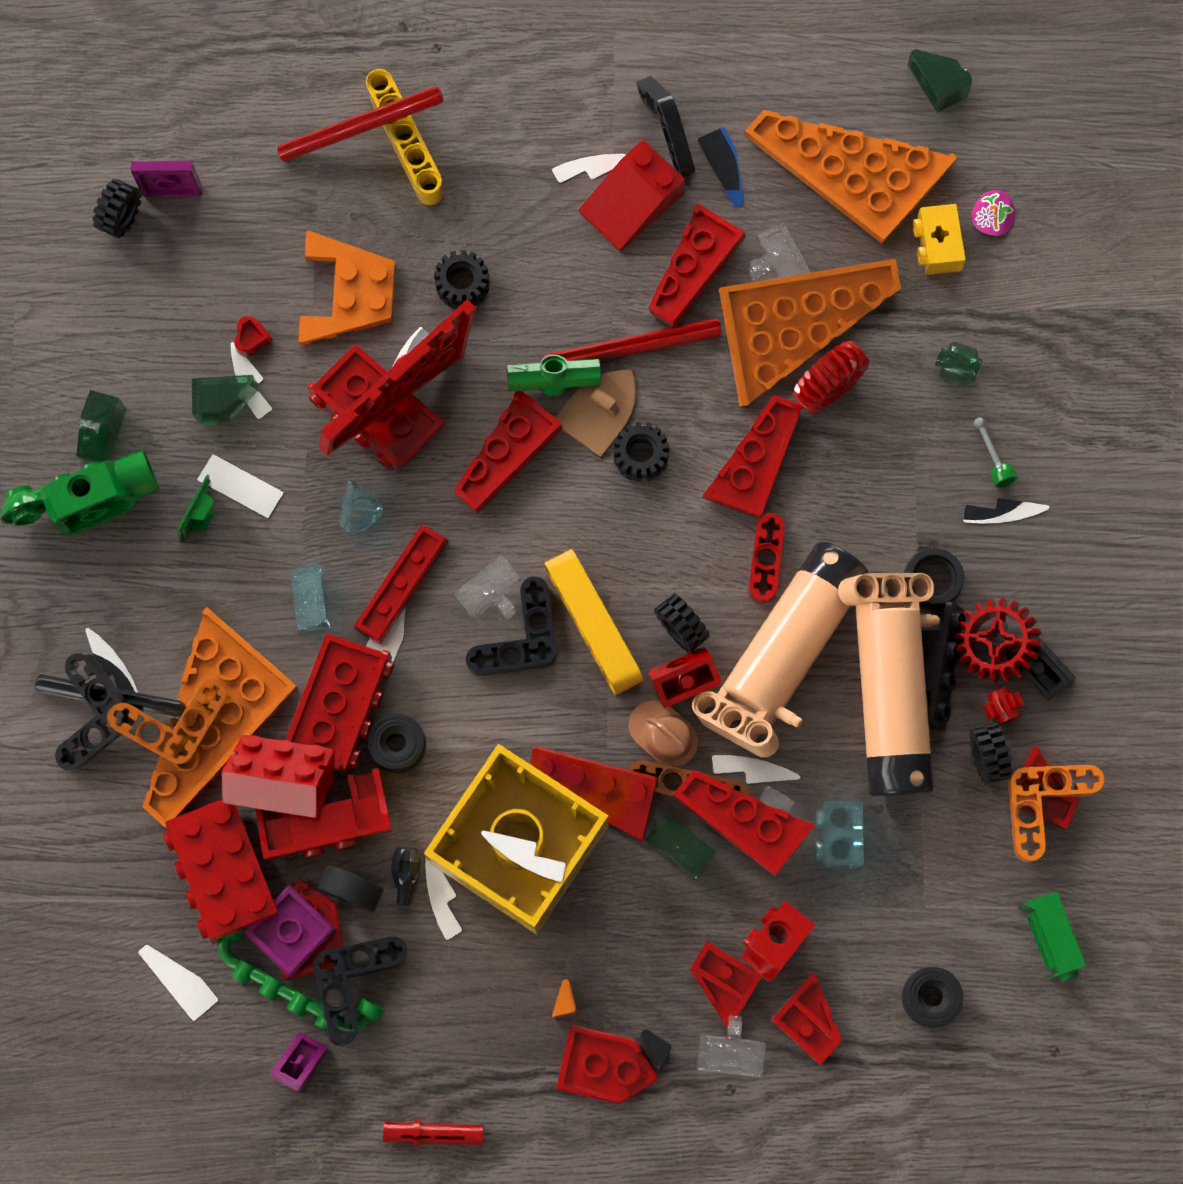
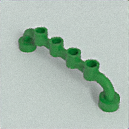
[217,929,385,1033]

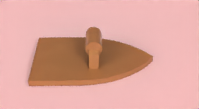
[555,370,635,458]

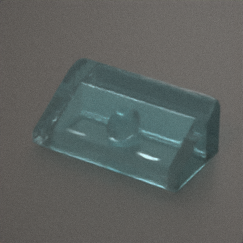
[290,562,330,632]

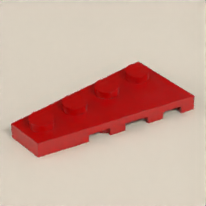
[648,203,746,327]
[454,391,563,514]
[530,746,658,841]
[673,770,815,877]

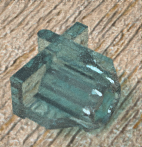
[338,481,383,532]

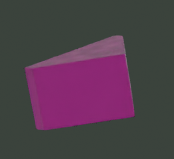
[269,1032,328,1093]

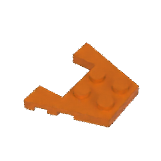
[298,231,396,346]

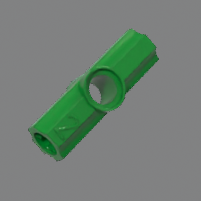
[507,355,601,396]

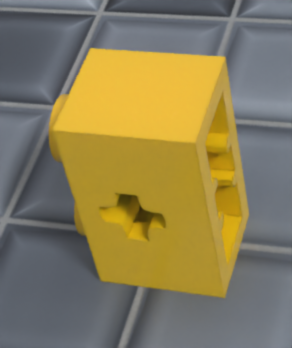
[913,204,966,275]

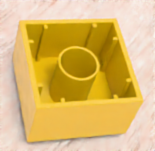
[424,744,608,935]

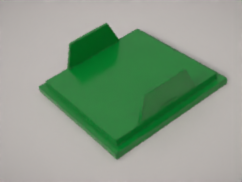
[177,474,215,542]

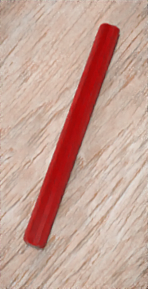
[277,86,444,162]
[543,318,722,362]

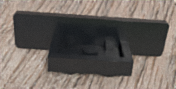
[921,601,966,730]

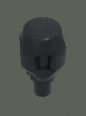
[391,847,421,905]

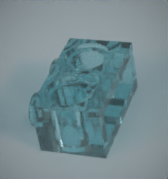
[815,801,864,870]

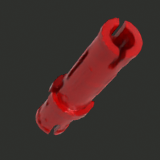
[383,1119,484,1147]

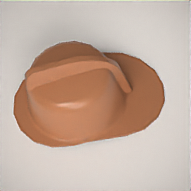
[628,700,698,767]

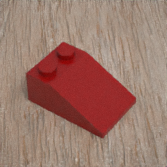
[578,139,685,252]

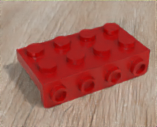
[307,344,445,473]
[285,633,395,775]
[163,799,279,945]

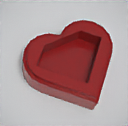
[234,316,272,356]

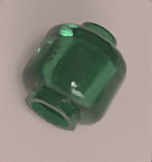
[935,341,983,386]

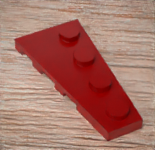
[702,395,802,519]

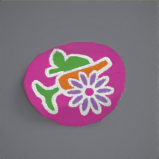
[972,190,1015,236]

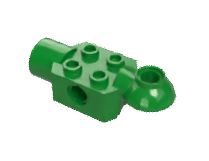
[0,450,160,535]

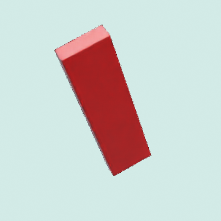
[354,524,449,644]

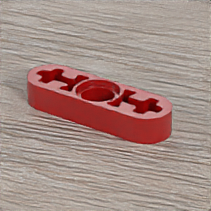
[748,513,785,604]

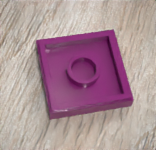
[131,161,202,197]
[243,885,336,978]

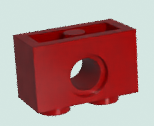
[647,647,723,709]
[740,901,815,982]

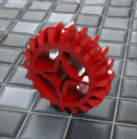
[793,341,870,414]
[955,597,1042,683]

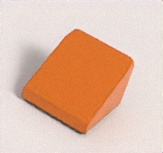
[552,979,577,1019]

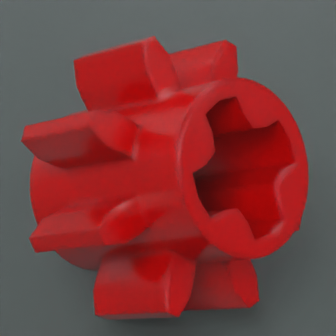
[983,687,1025,725]

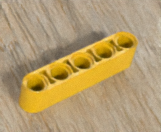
[366,69,444,206]
[544,549,644,696]

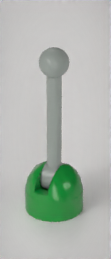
[974,417,1018,488]

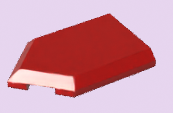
[282,878,344,980]
[556,1024,659,1105]

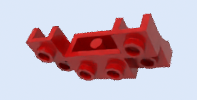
[255,768,392,861]

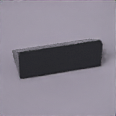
[1006,636,1075,701]
[640,1029,672,1071]

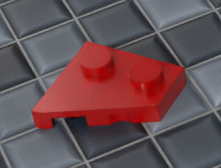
[1006,746,1080,831]
[690,940,762,1030]
[770,973,842,1066]

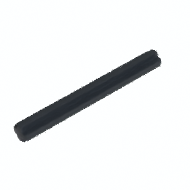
[35,674,186,719]

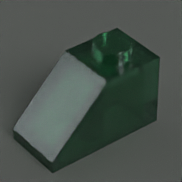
[907,49,972,113]
[192,375,259,426]
[76,390,127,463]
[645,816,716,881]

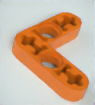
[107,680,226,764]
[1008,765,1104,863]

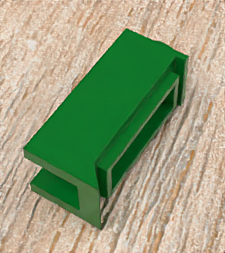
[1018,891,1086,982]

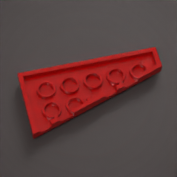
[319,299,476,456]

